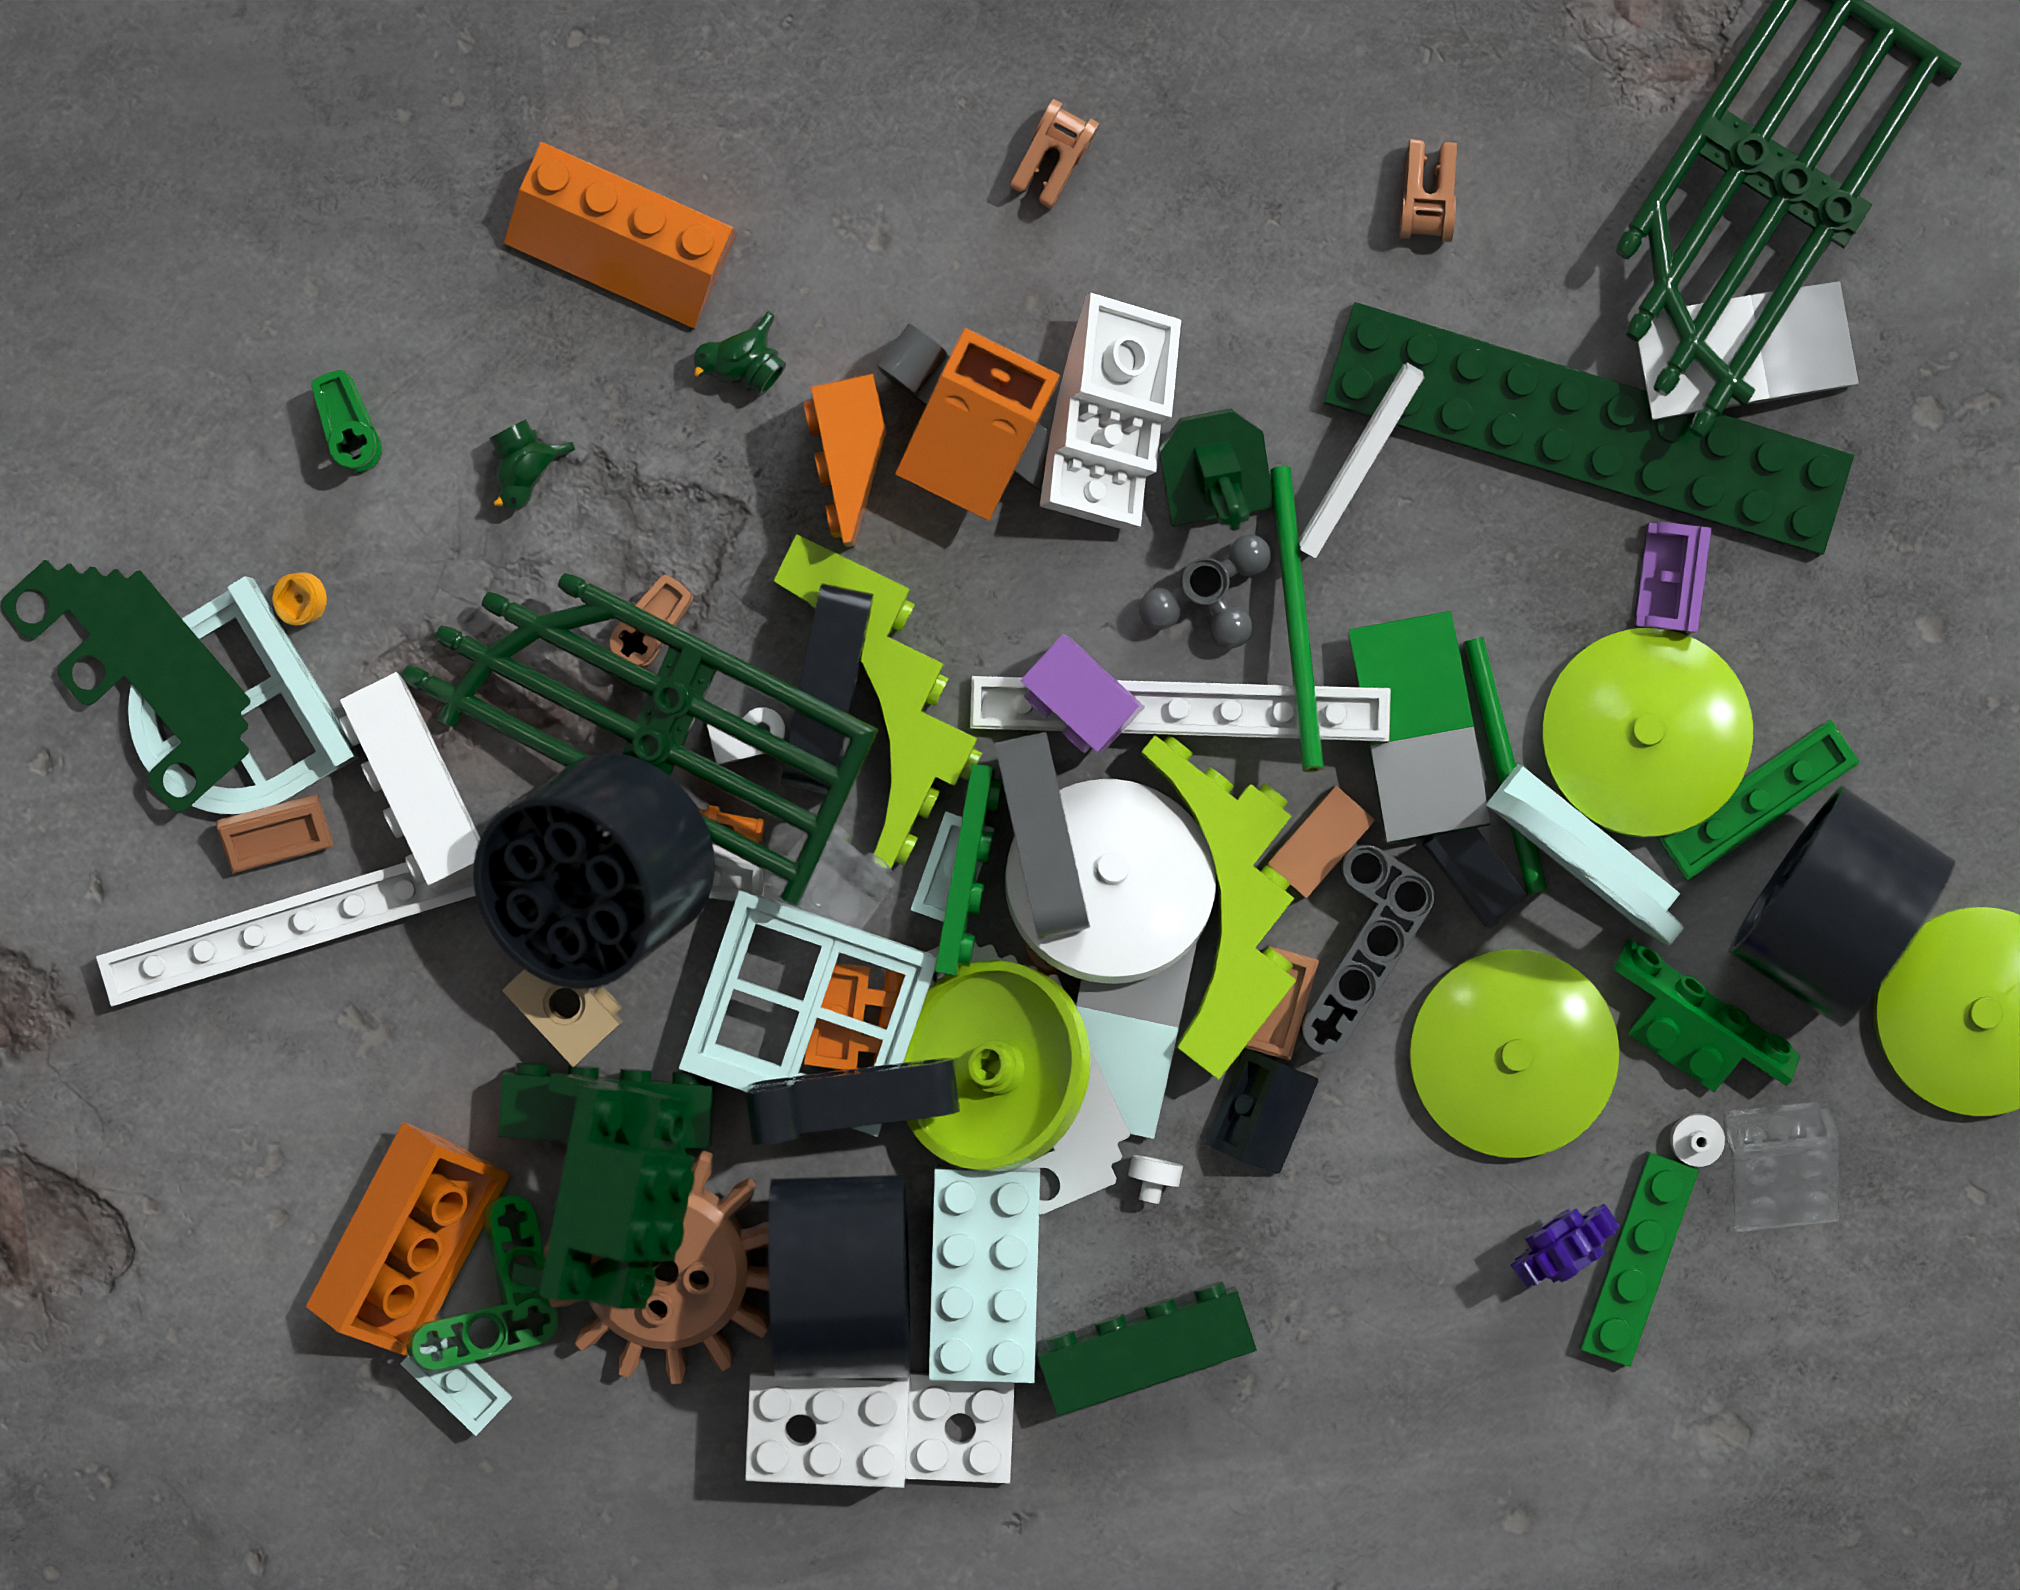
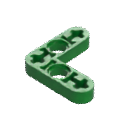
[406,1196,558,1370]

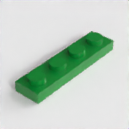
[935,763,1003,976]
[1579,1151,1699,1367]

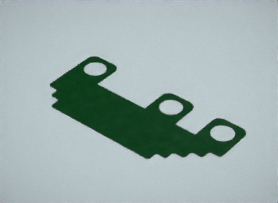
[1,560,251,812]

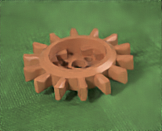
[544,1150,771,1384]

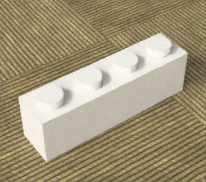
[339,672,480,893]

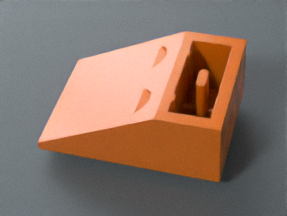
[895,328,1060,521]
[804,374,887,548]

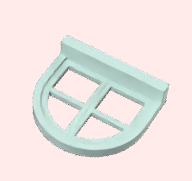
[128,576,361,814]
[1486,764,1683,946]

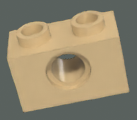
[502,969,623,1067]

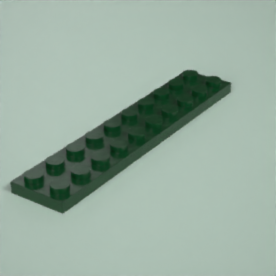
[1323,302,1855,555]

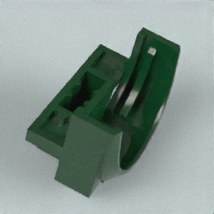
[511,1073,695,1309]

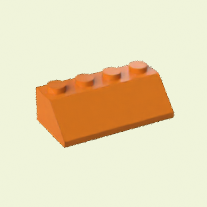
[504,142,737,329]
[305,1122,511,1356]

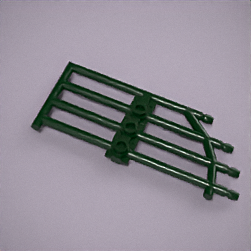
[1615,0,1962,438]
[402,573,878,905]

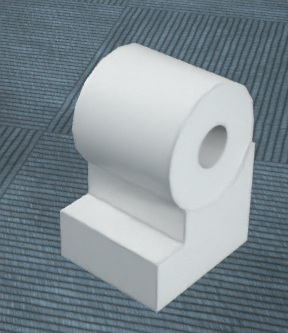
[707,707,785,765]

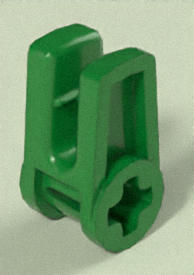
[311,370,383,473]

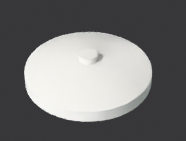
[1005,779,1216,984]

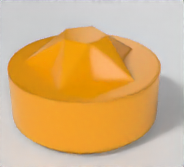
[272,572,327,626]

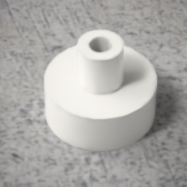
[1670,1113,1725,1167]
[1128,1155,1183,1204]

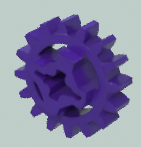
[1510,1204,1620,1288]

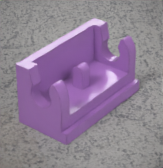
[1634,522,1711,634]

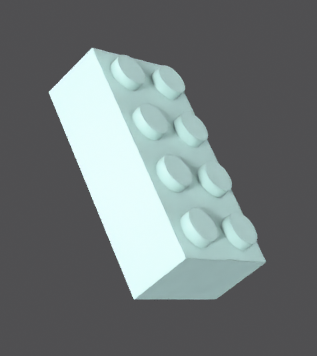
[929,1165,1040,1383]

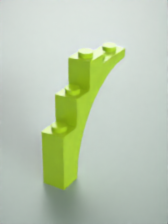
[774,534,982,871]
[1140,735,1297,1080]

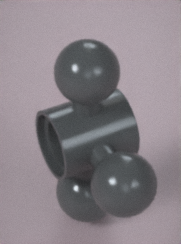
[1139,534,1271,648]

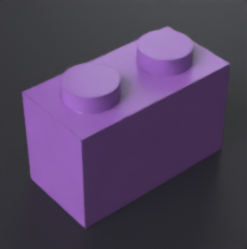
[1020,634,1145,753]

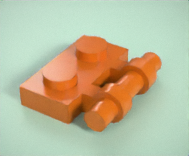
[804,962,905,1070]

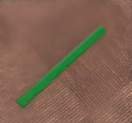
[1463,637,1547,894]

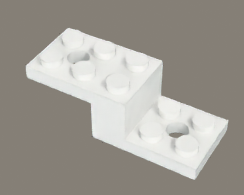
[746,1372,1014,1488]

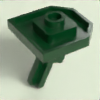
[1159,408,1274,531]

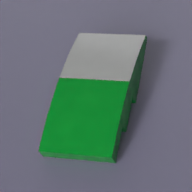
[1348,611,1490,844]

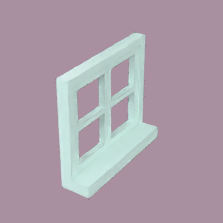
[679,889,937,1137]

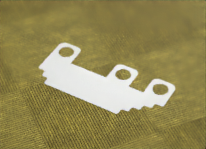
[927,933,1130,1214]

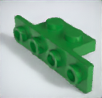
[1613,939,1800,1092]

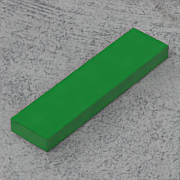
[1657,720,1861,880]

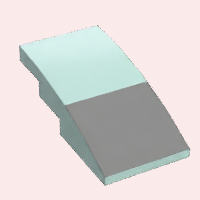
[1076,942,1197,1139]

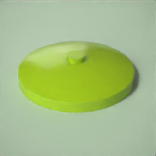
[1542,628,1753,838]
[1873,907,2020,1116]
[1409,949,1619,1158]
[903,960,1091,1172]

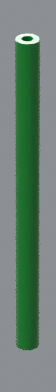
[1270,466,1324,772]

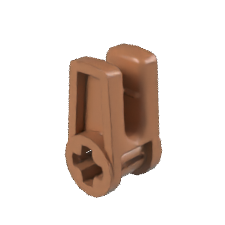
[1009,99,1100,210]
[1399,139,1457,242]
[610,575,694,668]

